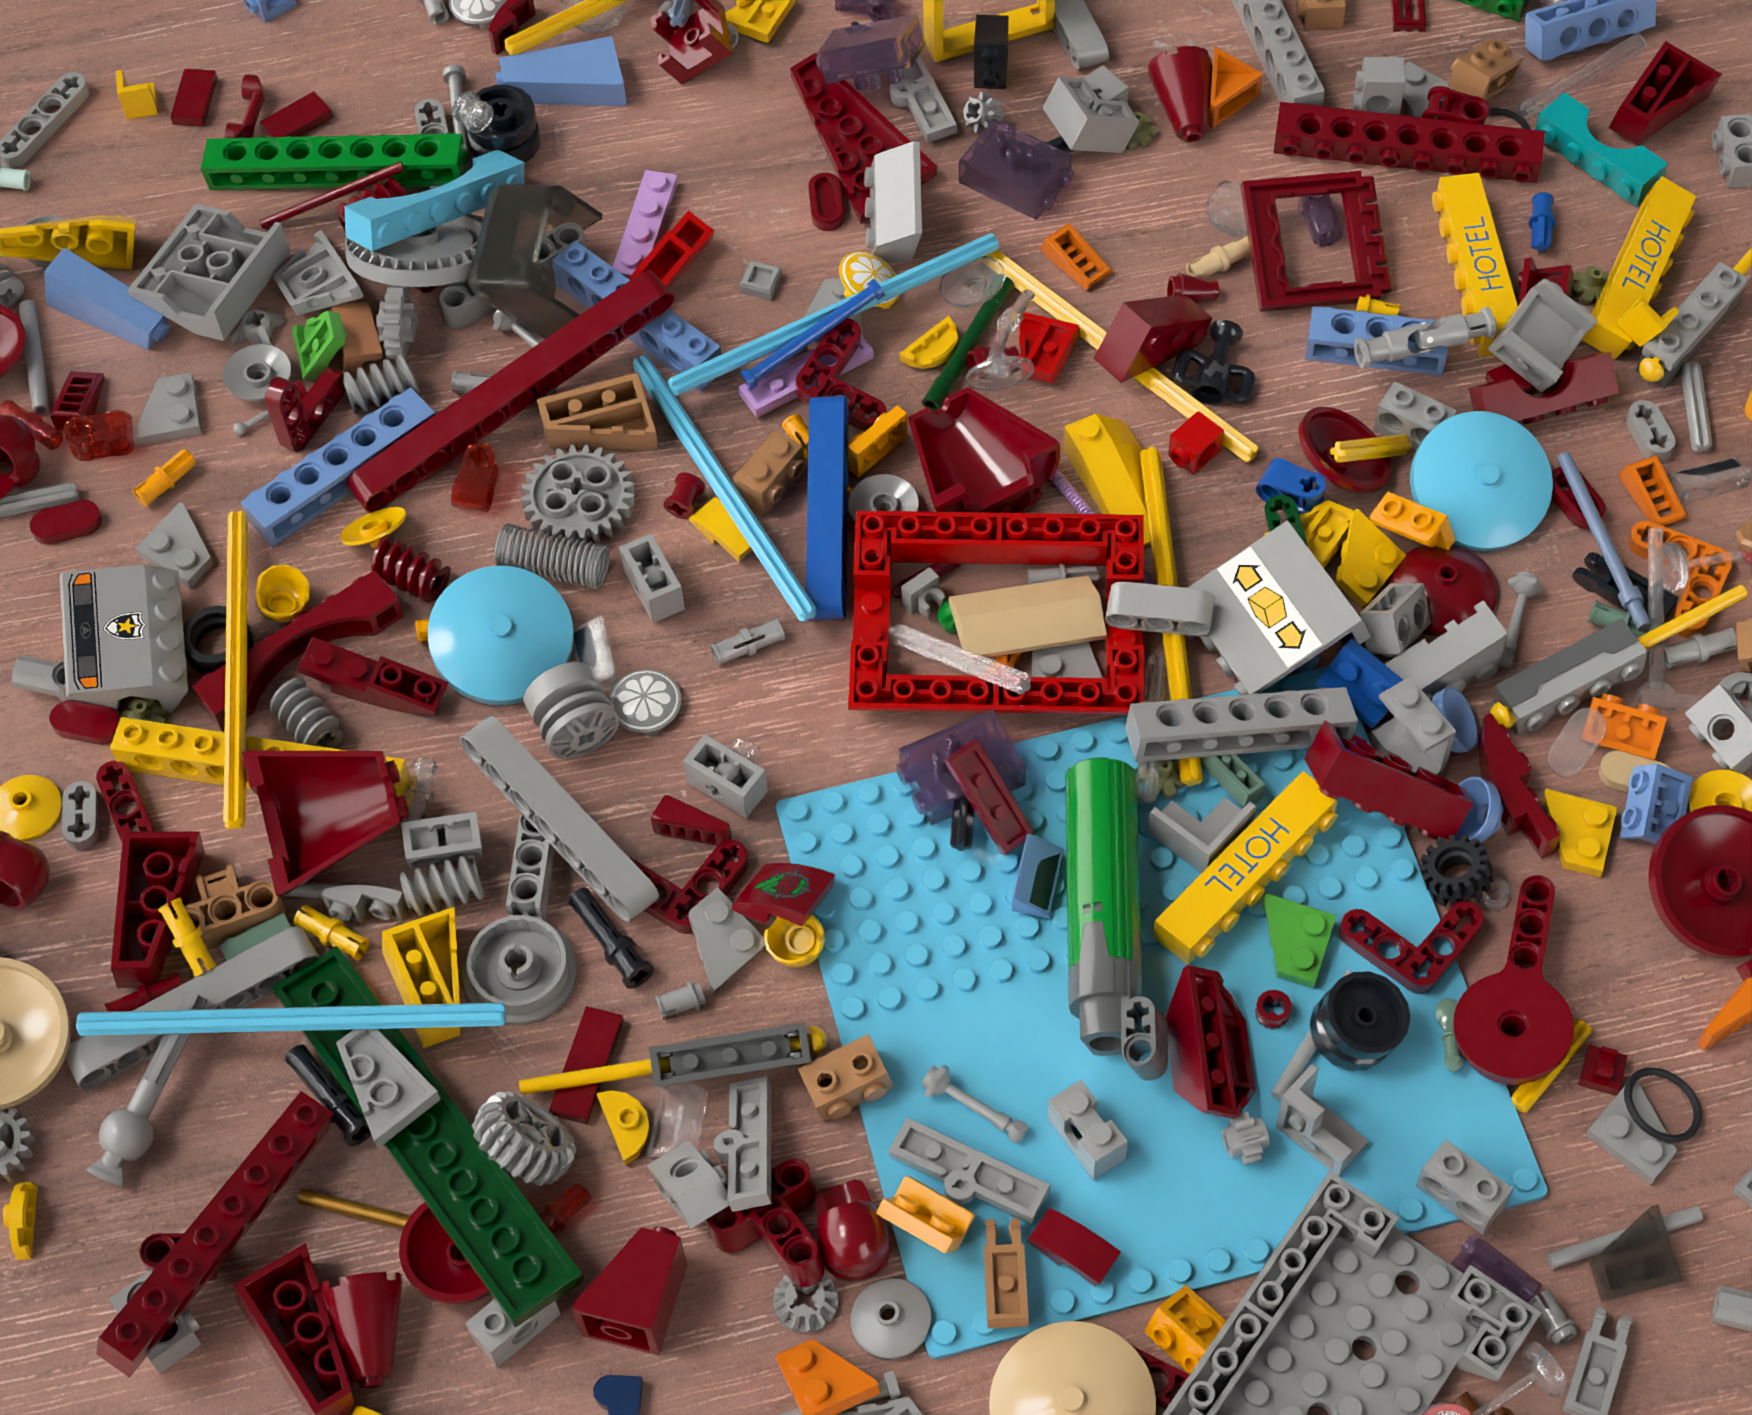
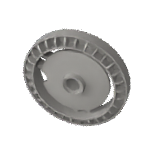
[345,213,500,288]

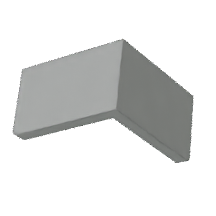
[1043,77,1140,153]
[1147,797,1257,873]
[1276,1064,1367,1176]

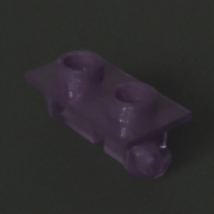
[1451,1233,1542,1303]

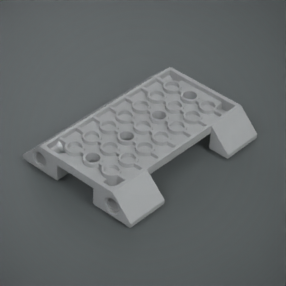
[1162,1171,1542,1415]

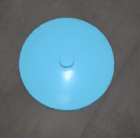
[1410,411,1553,552]
[428,566,573,705]

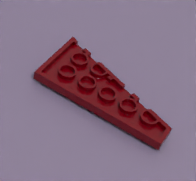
[790,52,937,224]

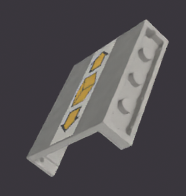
[1187,520,1371,695]

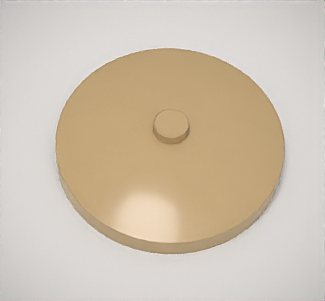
[0,957,71,1110]
[989,1321,1157,1415]

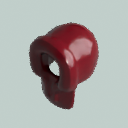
[0,415,41,499]
[0,830,50,910]
[814,1179,892,1282]

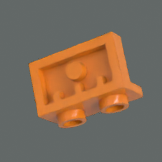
[1580,693,1667,760]

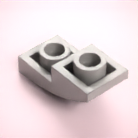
[321,885,408,923]

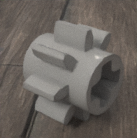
[963,92,1004,135]
[1221,1111,1270,1165]

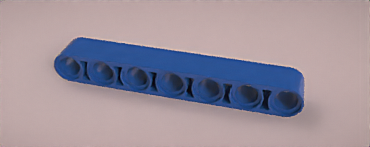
[806,395,849,621]

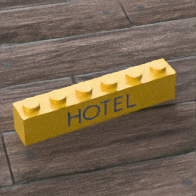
[1432,173,1518,357]
[1581,176,1696,359]
[1153,771,1338,965]

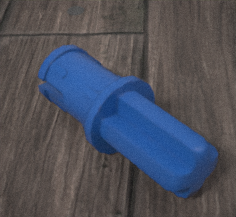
[1528,192,1556,253]

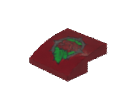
[731,863,836,927]

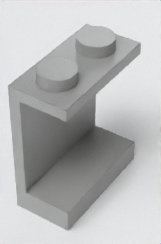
[1369,677,1456,777]

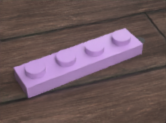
[613,170,678,278]
[738,332,874,418]

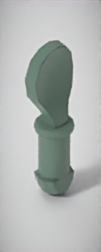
[1435,998,1463,1072]

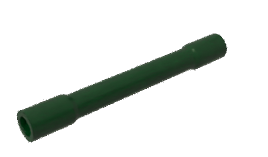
[922,275,1015,410]

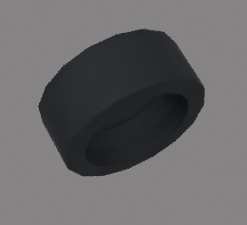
[183,606,254,675]

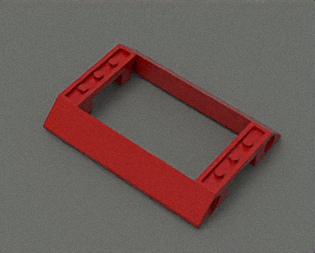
[848,511,1144,715]

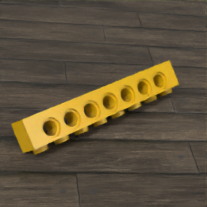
[110,717,412,800]

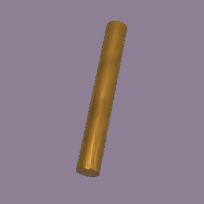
[298,1189,411,1230]

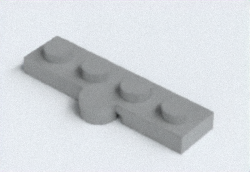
[880,34,957,143]
[713,1076,771,1212]
[889,1118,1050,1224]

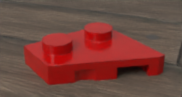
[1018,311,1081,384]

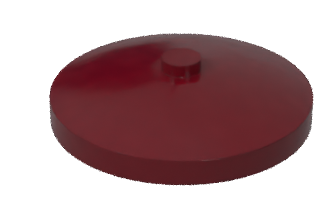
[1648,805,1752,959]

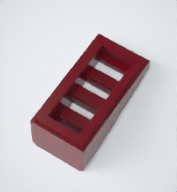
[50,371,105,432]
[651,795,732,846]

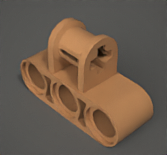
[174,864,286,949]

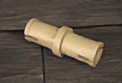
[1186,234,1251,278]

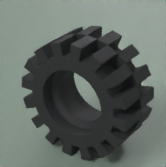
[1420,834,1494,907]

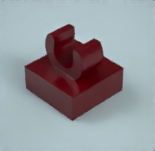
[1578,1045,1628,1096]

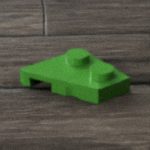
[292,311,346,381]
[1262,893,1336,989]

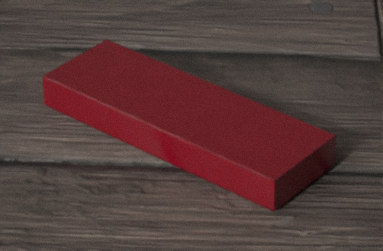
[944,739,1036,855]
[549,1006,624,1125]

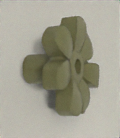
[1126,112,1157,149]
[1572,266,1609,305]
[121,698,169,724]
[1138,760,1185,799]

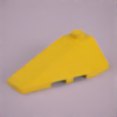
[0,215,136,270]
[1063,414,1151,548]

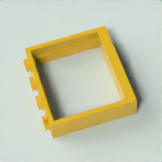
[923,0,1055,62]

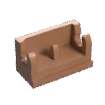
[331,301,383,376]

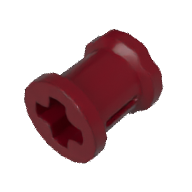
[663,472,706,519]

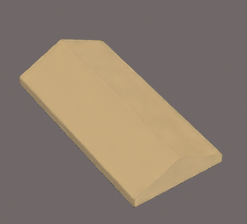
[948,575,1107,661]

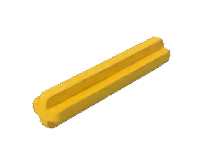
[1330,434,1412,463]
[1511,1018,1592,1113]

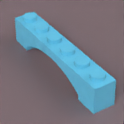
[344,149,524,251]

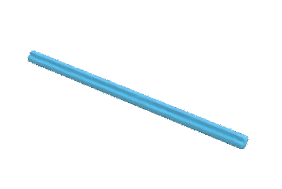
[668,233,999,396]
[632,354,817,622]
[76,1003,506,1036]

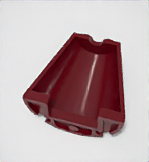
[907,387,1060,513]
[241,750,409,897]

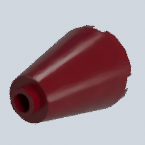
[1148,46,1213,142]
[320,1272,403,1389]

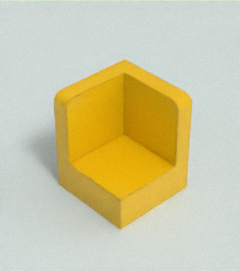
[116,70,158,119]
[1616,297,1680,347]

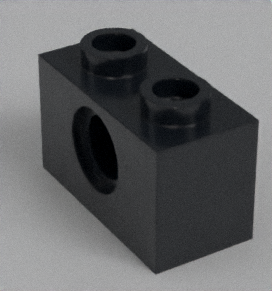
[974,14,1009,89]

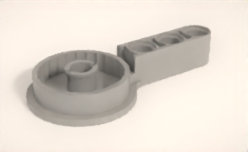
[462,814,577,1025]

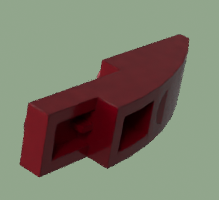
[298,636,449,715]
[1478,713,1560,859]

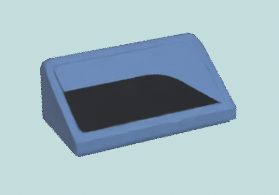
[1012,834,1064,918]

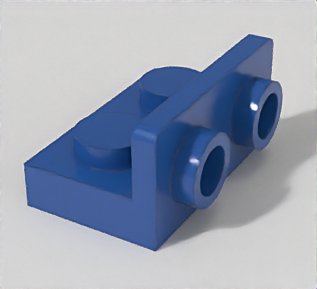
[1316,638,1403,728]

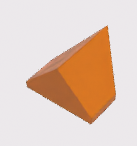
[1209,46,1263,129]

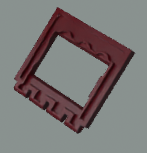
[1240,171,1392,312]

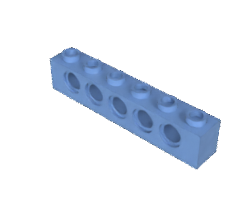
[552,240,722,391]
[241,387,436,547]

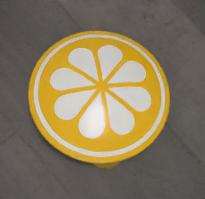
[839,251,899,309]

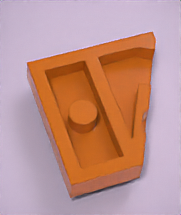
[775,1339,881,1415]

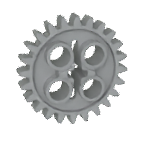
[521,444,635,547]

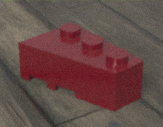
[1608,41,1722,145]
[1093,294,1213,383]

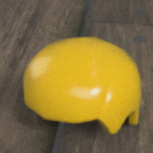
[255,564,310,622]
[764,914,826,968]

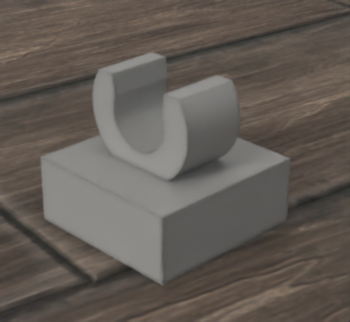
[902,567,945,617]

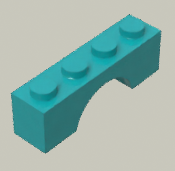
[1535,92,1668,207]

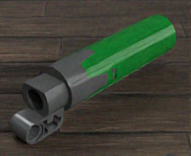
[1065,757,1168,1081]

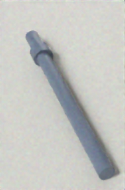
[1557,452,1652,632]

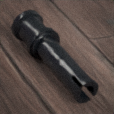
[568,887,654,989]
[285,1044,371,1146]

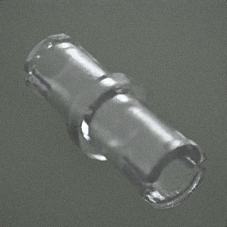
[399,758,438,826]

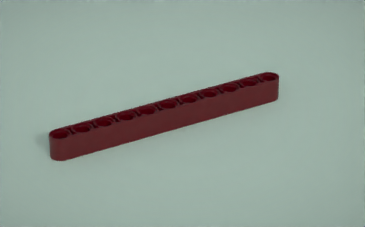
[346,270,674,513]

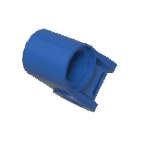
[1255,458,1326,515]

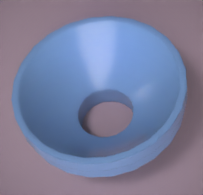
[1431,686,1478,754]
[1456,777,1504,843]

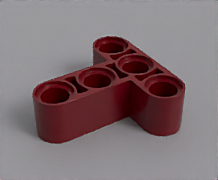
[707,1158,824,1288]

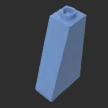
[495,36,627,106]
[44,248,170,350]

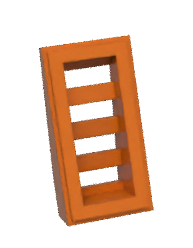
[1040,223,1112,291]
[1618,455,1688,527]
[1698,977,1752,1051]

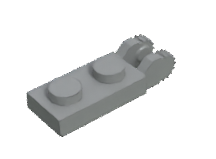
[1562,1306,1632,1415]

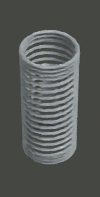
[494,523,609,590]

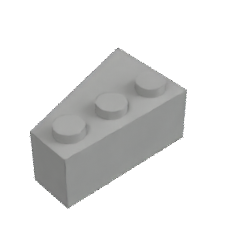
[1385,600,1508,701]

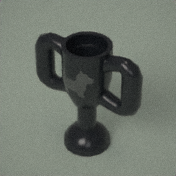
[1172,320,1256,406]

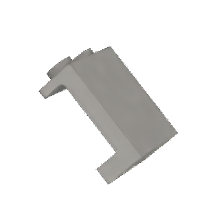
[1488,279,1598,392]

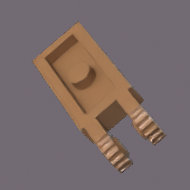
[984,1218,1029,1328]

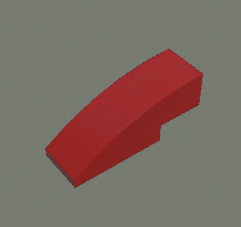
[628,210,715,288]

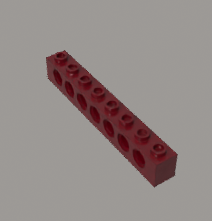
[1273,102,1545,183]
[96,1091,333,1378]

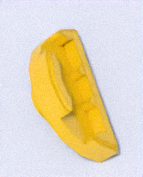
[899,315,958,369]
[596,1090,650,1166]
[3,1181,38,1260]

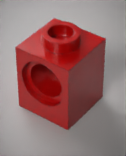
[1168,411,1224,475]

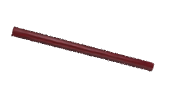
[259,161,405,229]

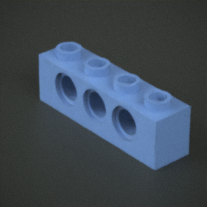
[1525,0,1657,61]
[1305,306,1448,376]

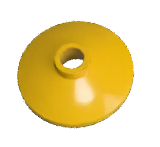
[339,507,407,548]
[1688,770,1752,812]
[0,775,63,841]

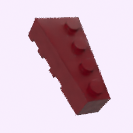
[1304,720,1474,840]
[111,831,205,988]
[233,1243,355,1415]

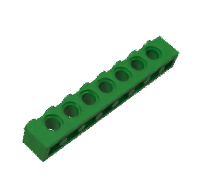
[200,133,469,190]

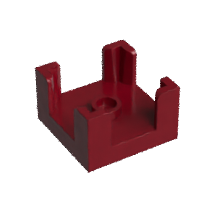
[651,0,733,84]

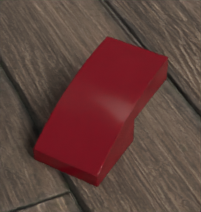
[488,0,536,55]
[1026,1208,1121,1287]

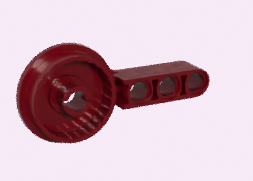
[1453,875,1574,1085]

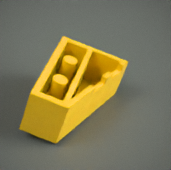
[382,907,460,1048]

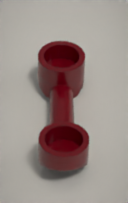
[224,74,265,138]

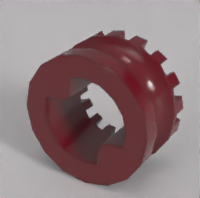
[1255,990,1292,1029]

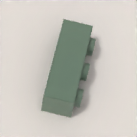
[1200,754,1266,808]
[219,913,291,961]

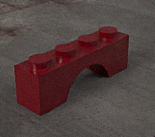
[1468,352,1619,425]

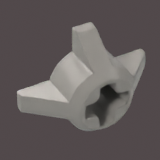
[230,309,286,345]

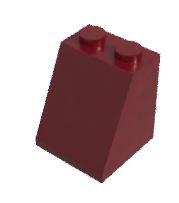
[572,1226,687,1356]

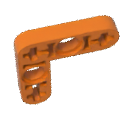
[1628,521,1732,639]

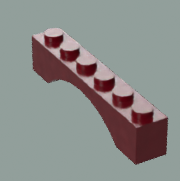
[192,570,404,732]

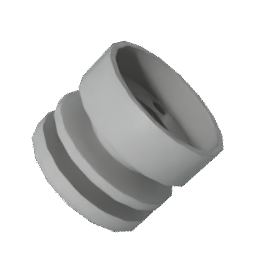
[523,662,619,759]

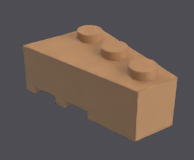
[537,373,658,451]

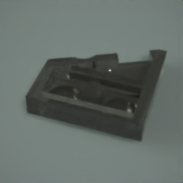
[1589,1204,1683,1303]

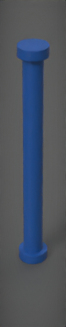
[740,279,885,390]

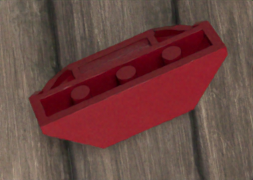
[1165,965,1256,1119]

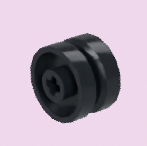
[464,85,541,163]
[1309,971,1411,1071]

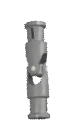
[1354,307,1496,369]

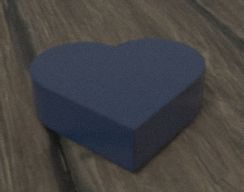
[593,1375,643,1415]

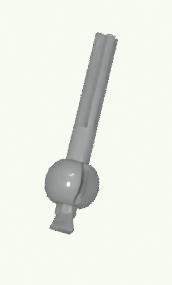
[86,991,207,1187]

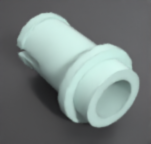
[0,164,31,191]

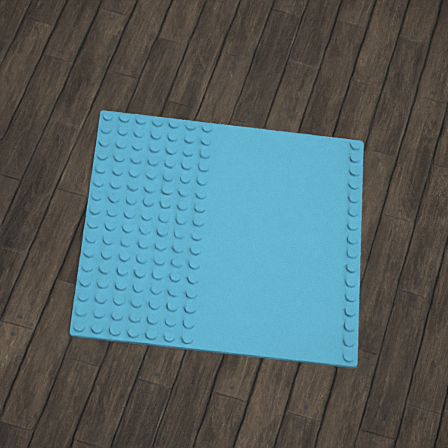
[776,666,1548,1360]

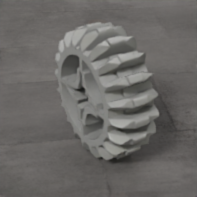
[472,1091,577,1186]

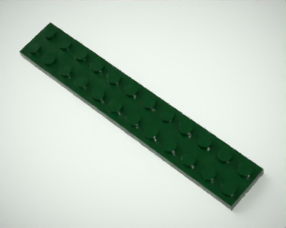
[271,946,584,1328]

